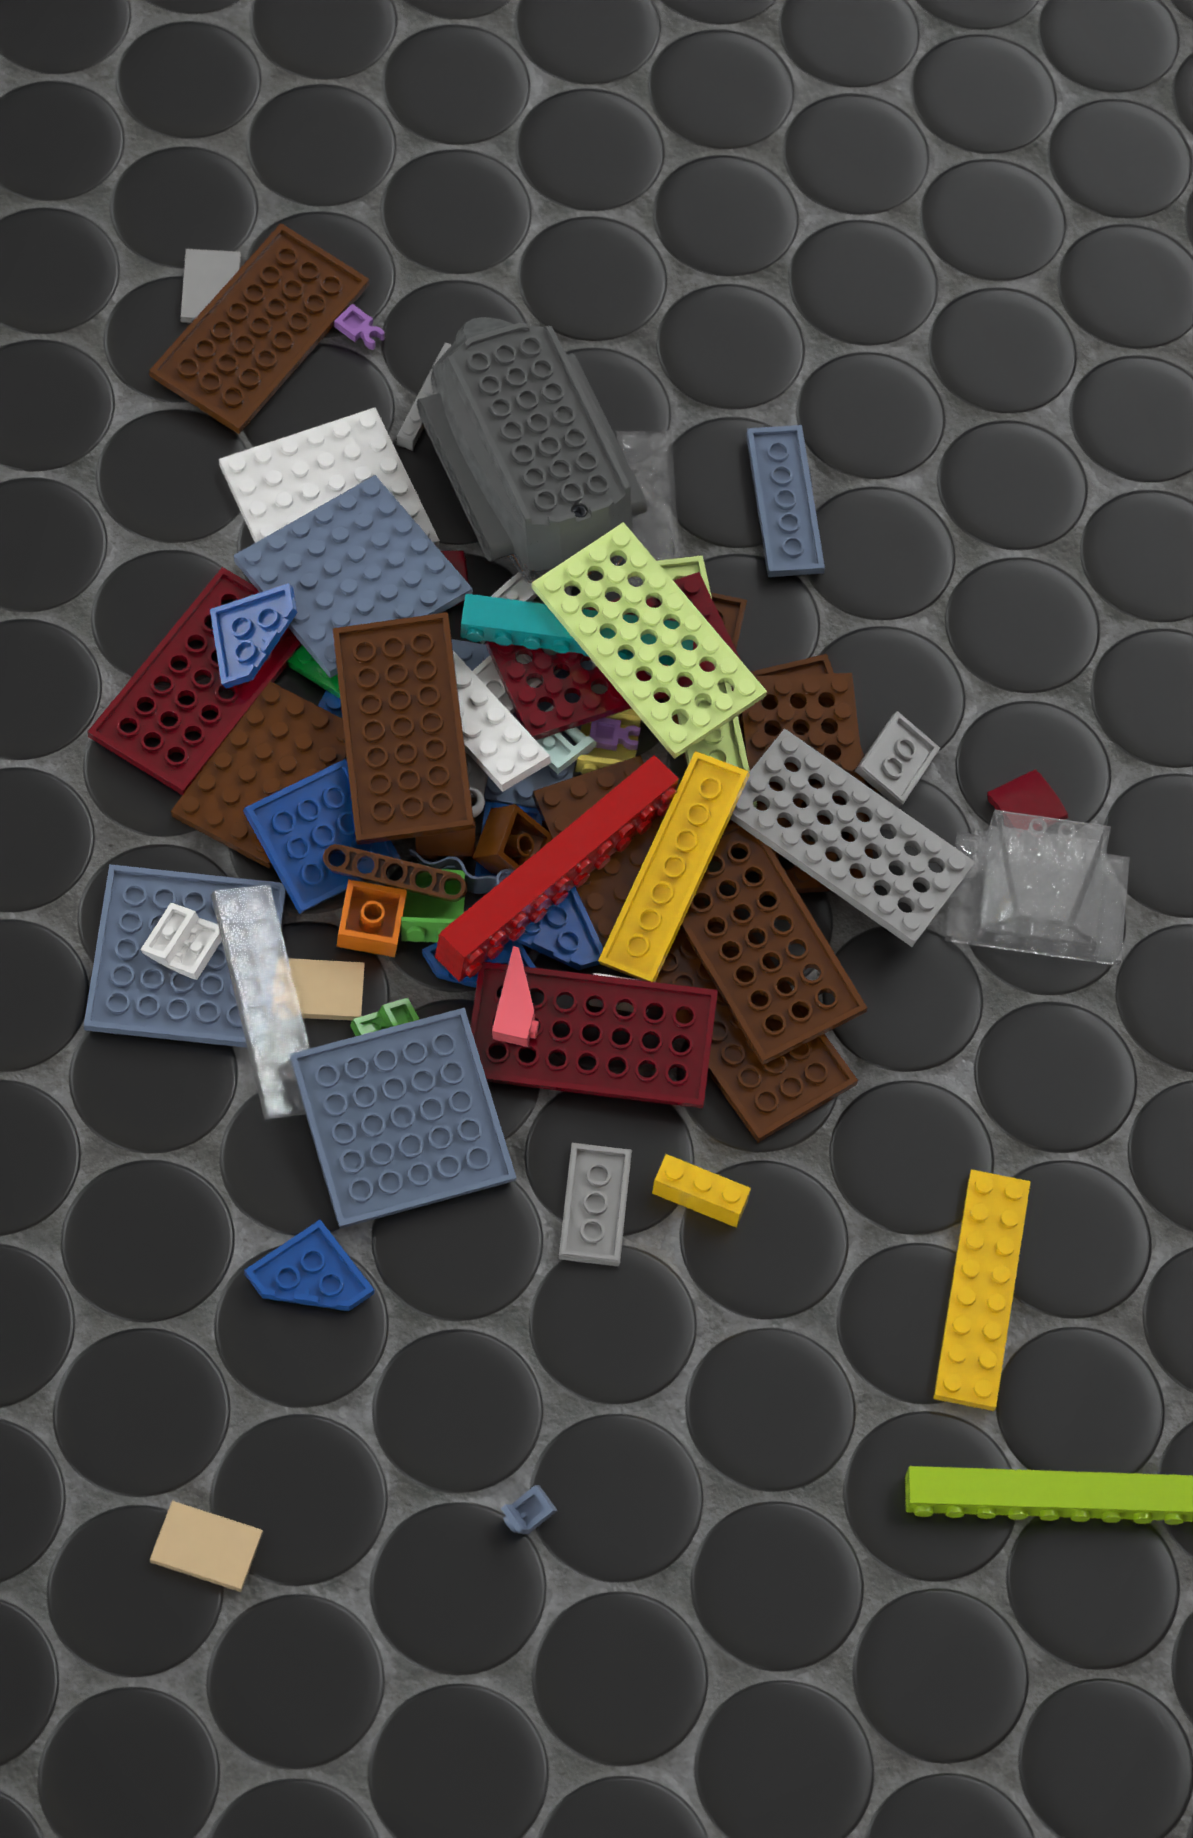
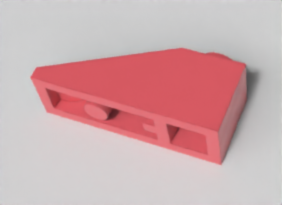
[492,946,539,1047]

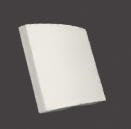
[141,903,227,980]

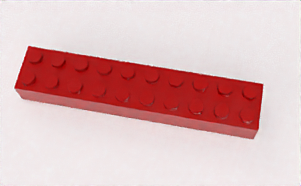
[435,755,679,982]

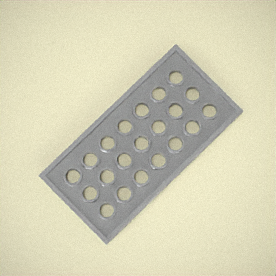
[730,728,975,947]

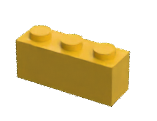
[652,1154,751,1228]

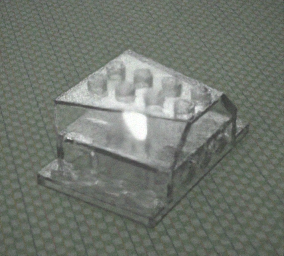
[945,810,1130,966]

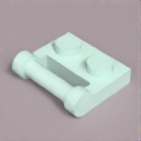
[536,706,597,774]

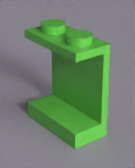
[401,869,466,942]

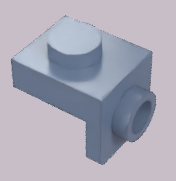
[501,1485,557,1534]

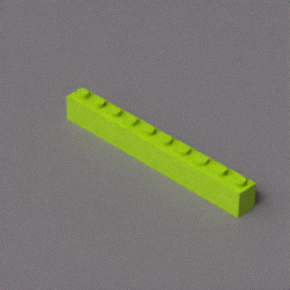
[905,1466,1193,1525]

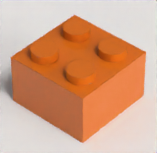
[336,879,407,957]

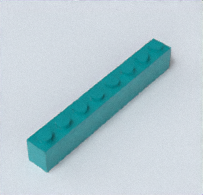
[460,594,694,666]

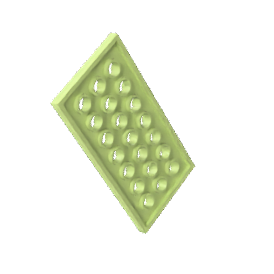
[531,522,767,759]

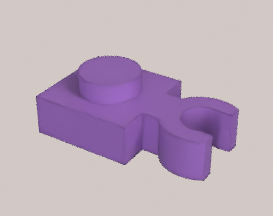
[334,304,385,350]
[589,718,640,751]

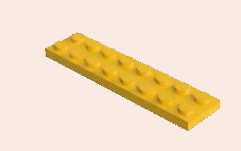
[598,751,750,982]
[933,1169,1031,1411]

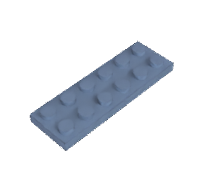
[746,425,825,577]

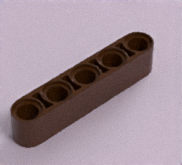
[323,844,467,902]

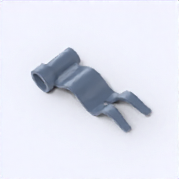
[410,849,515,894]

